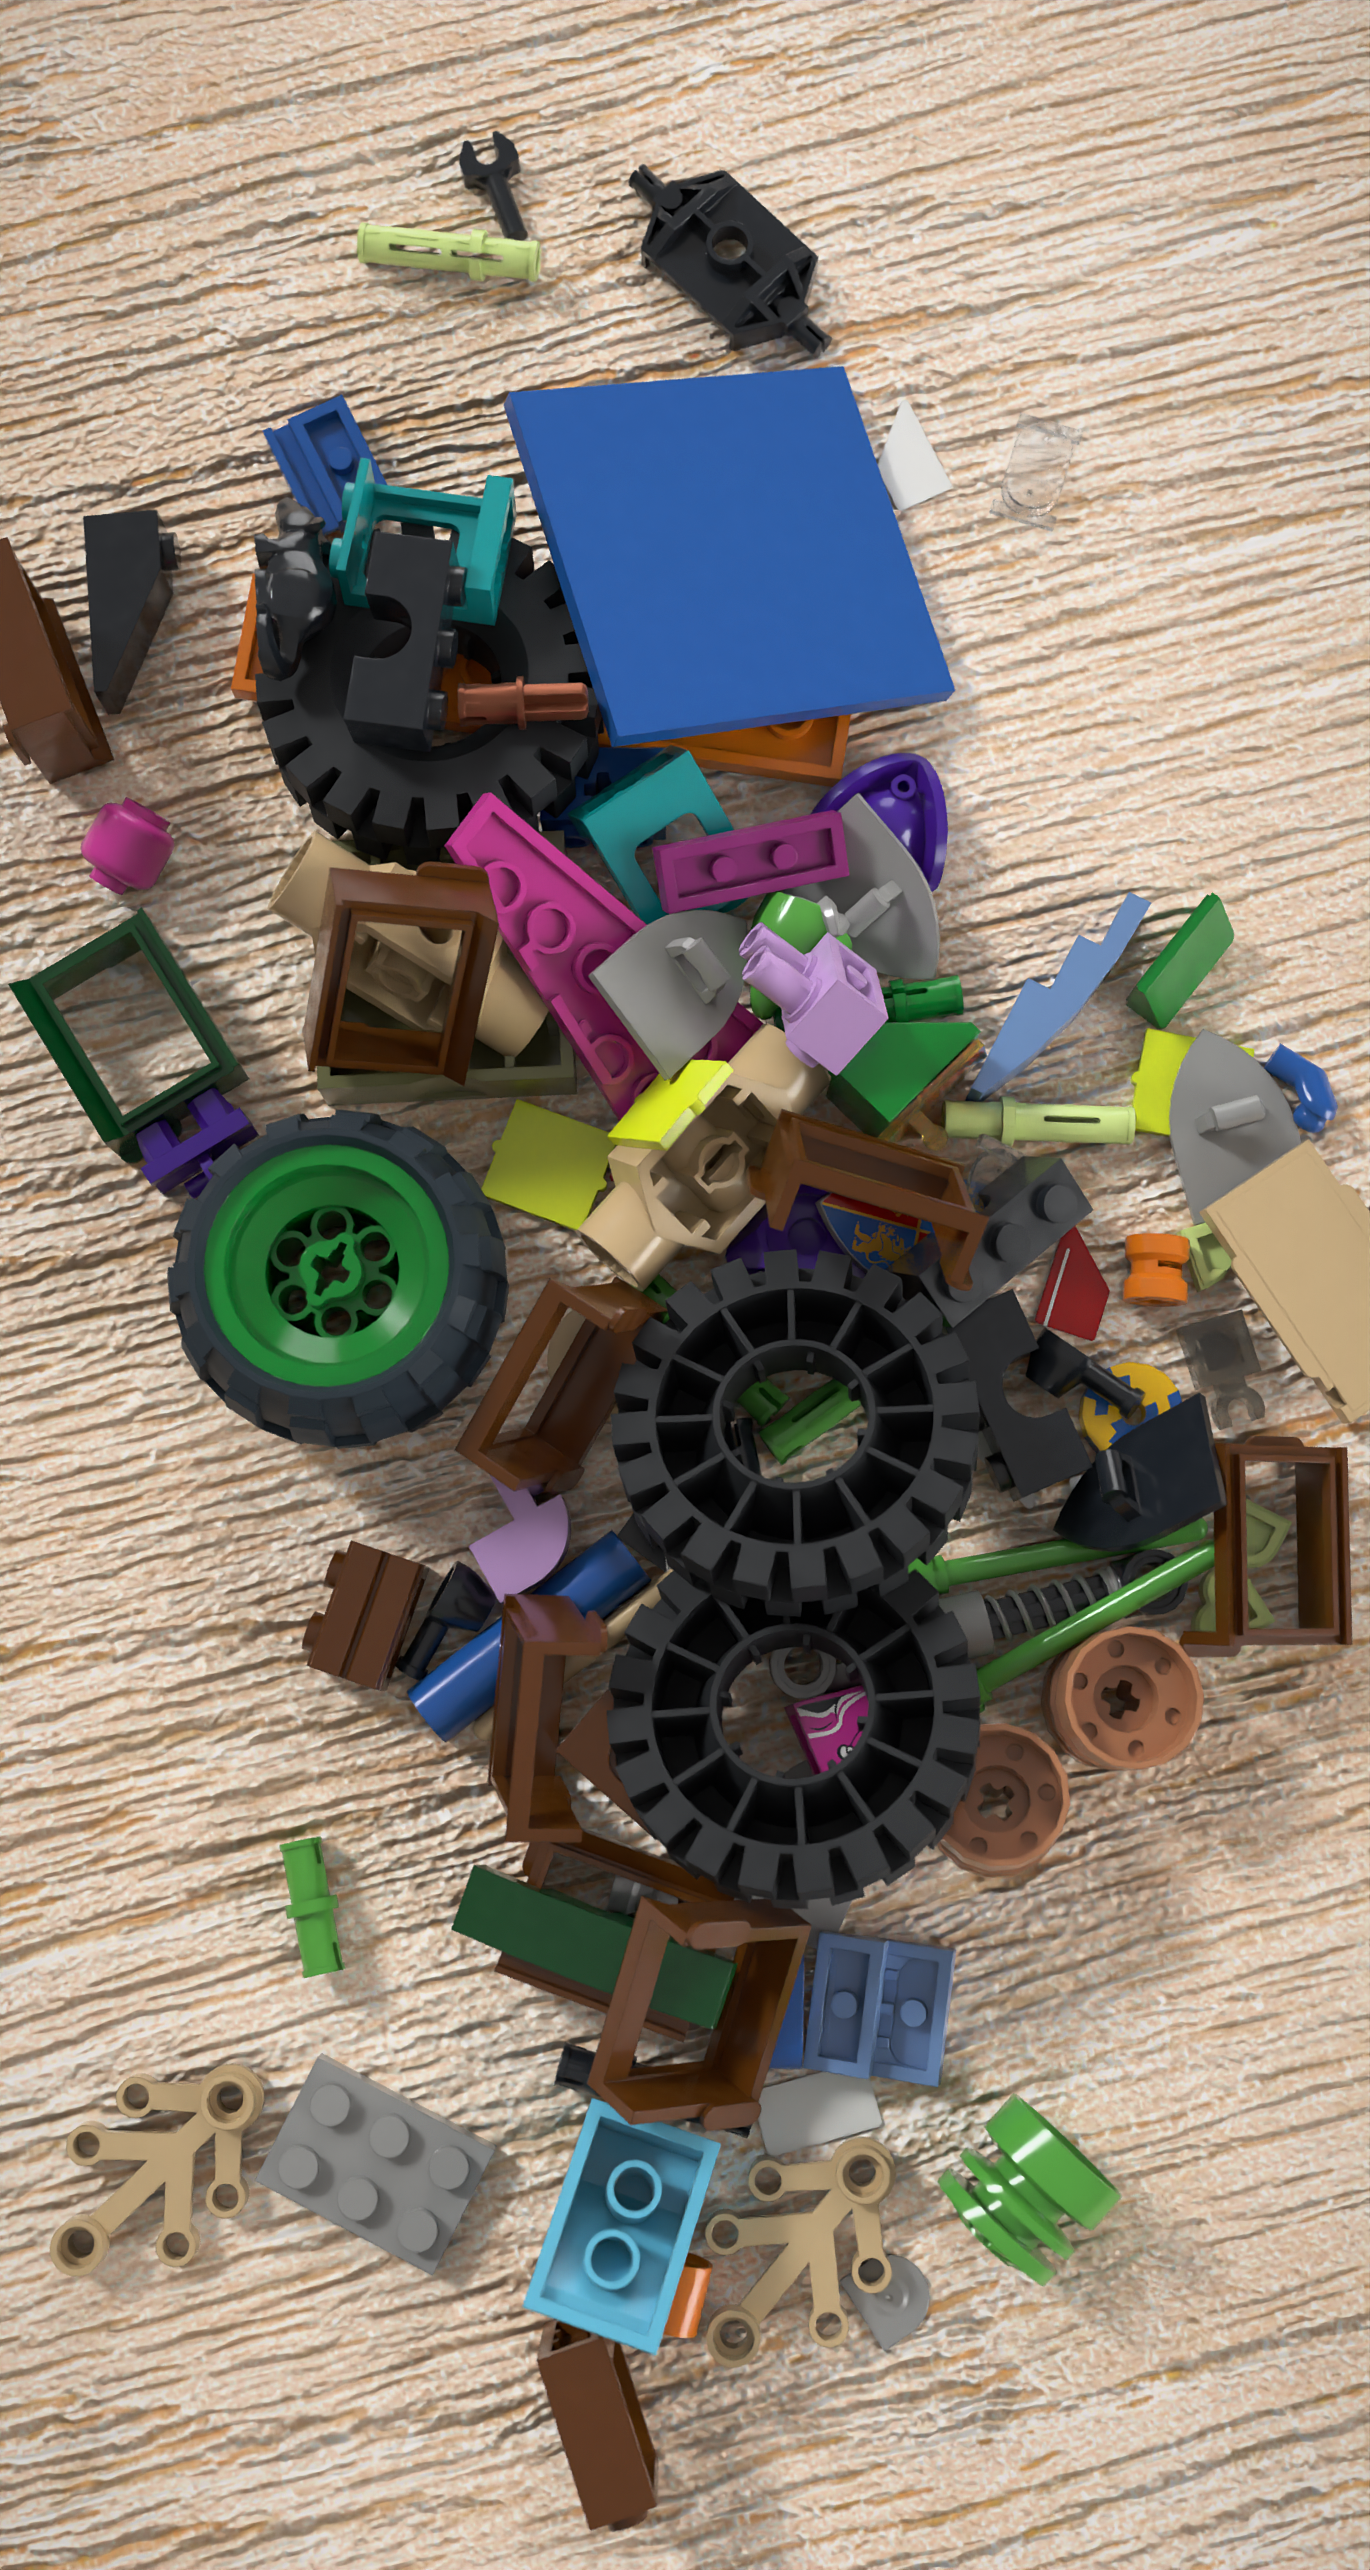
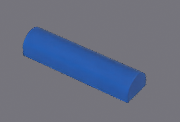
[406,1530,652,1743]

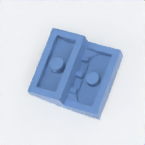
[803,1931,957,2087]

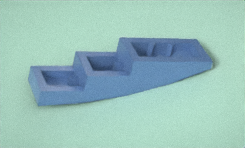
[965,892,1151,1102]

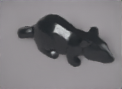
[254,497,337,681]

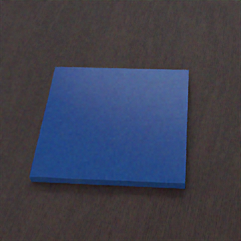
[503,366,955,747]

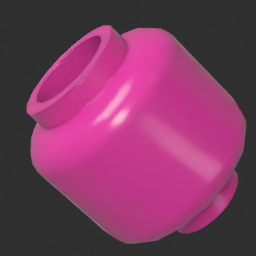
[80,797,175,895]

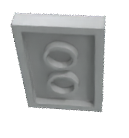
[255,2053,497,2276]

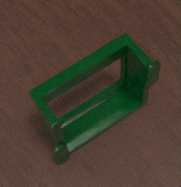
[8,907,249,1164]

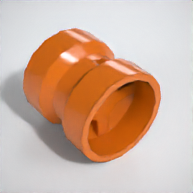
[1122,1233,1190,1307]

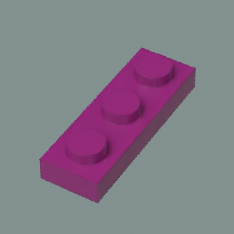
[652,810,850,914]

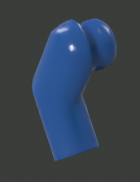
[1264,1043,1338,1133]

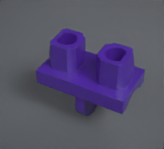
[136,1088,259,1199]

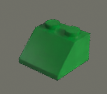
[826,1022,981,1141]

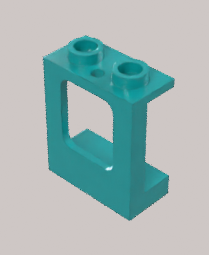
[329,458,517,626]
[567,745,749,925]

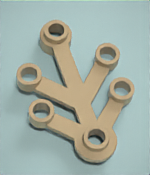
[50,2064,265,2277]
[705,2136,896,2368]

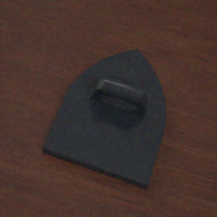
[1053,1393,1227,1552]

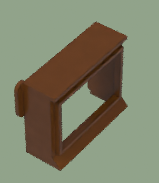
[0,537,115,784]
[302,862,499,1087]
[746,1109,990,1291]
[455,1277,668,1494]
[1179,1436,1352,1658]
[487,1594,608,1843]
[494,1828,734,2043]
[587,1896,812,2131]

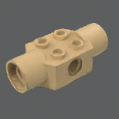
[267,831,549,1057]
[576,1024,829,1292]

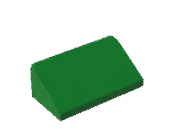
[1126,892,1234,1030]

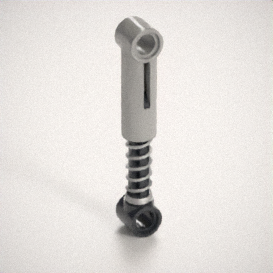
[769,1549,1188,1699]

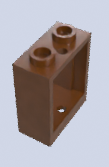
[536,2320,659,2532]

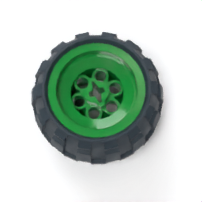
[167,1110,509,1449]

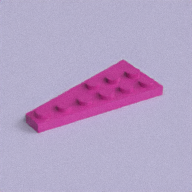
[444,793,764,1121]

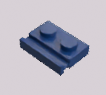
[263,395,387,536]

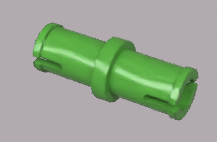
[279,1836,346,1978]

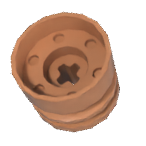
[1041,1626,1204,1770]
[937,1723,1070,1878]

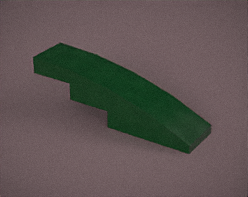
[451,1865,738,2030]

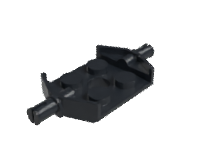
[628,164,832,358]

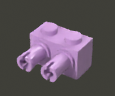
[739,922,889,1076]

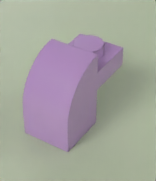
[469,1474,571,1604]

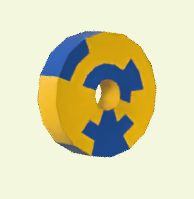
[1078,1362,1182,1454]

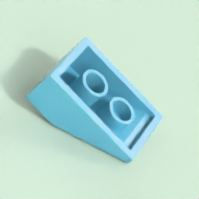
[522,2098,721,2356]

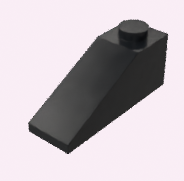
[83,510,181,715]

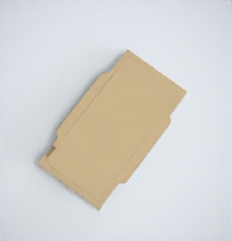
[1199,1139,1370,1424]

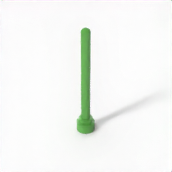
[908,1518,1208,1595]
[976,1539,1215,1713]

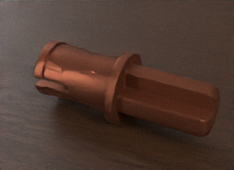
[458,676,589,730]

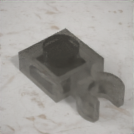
[1176,1310,1265,1430]

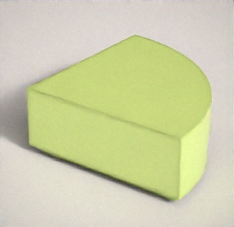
[1176,1222,1232,1293]

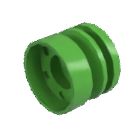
[937,2093,1122,2286]

